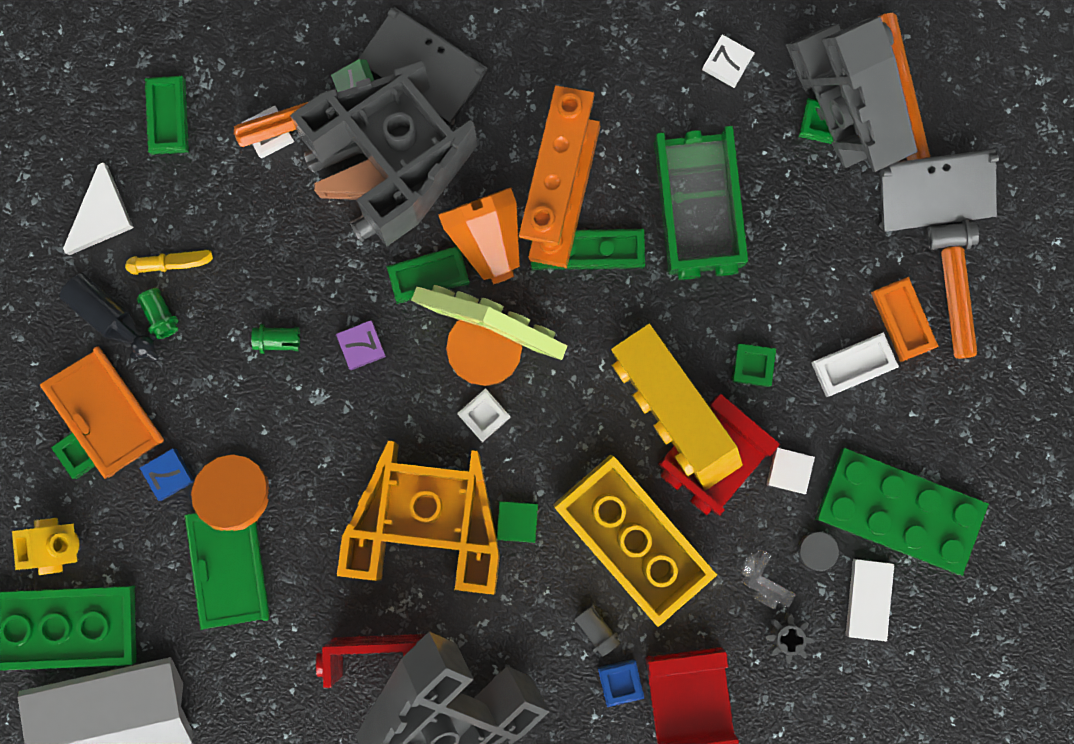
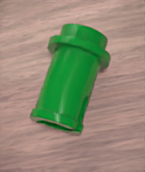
[137,288,178,339]
[251,324,300,354]

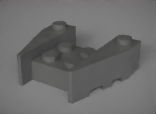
[786,17,918,172]
[290,61,478,246]
[356,631,550,744]

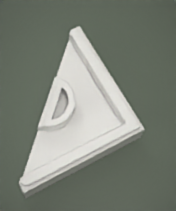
[63,162,134,255]

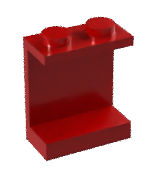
[658,394,780,516]
[316,634,426,688]
[646,647,739,744]

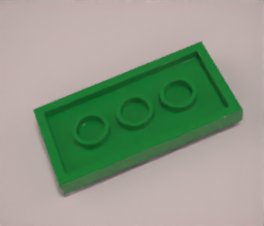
[815,448,989,576]
[0,585,136,670]

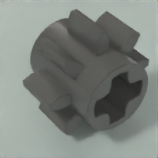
[763,613,815,664]

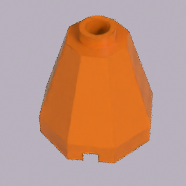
[438,188,520,284]

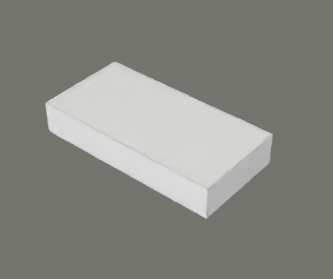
[811,332,899,397]
[846,559,894,641]

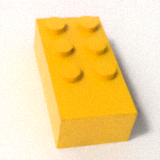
[553,455,717,627]

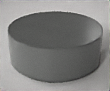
[798,532,839,571]

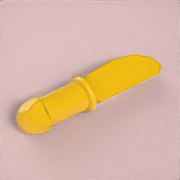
[125,250,213,275]

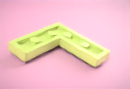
[411,285,567,360]

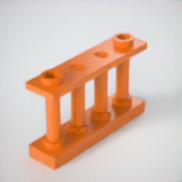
[519,85,601,268]

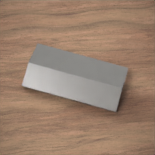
[18,657,193,744]

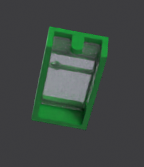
[654,126,748,280]

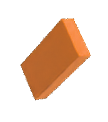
[871,277,939,362]

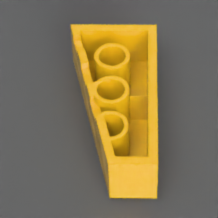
[611,323,743,491]

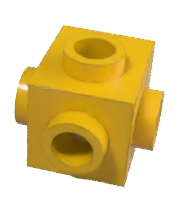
[12,518,79,575]

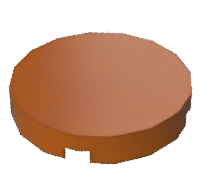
[446,320,522,386]
[191,455,269,531]

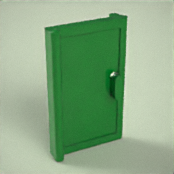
[184,513,270,630]

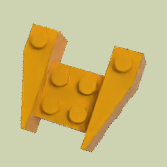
[337,441,500,595]

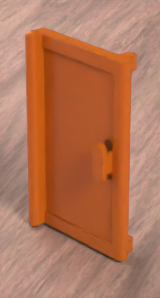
[40,346,164,479]

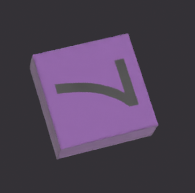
[336,320,386,370]

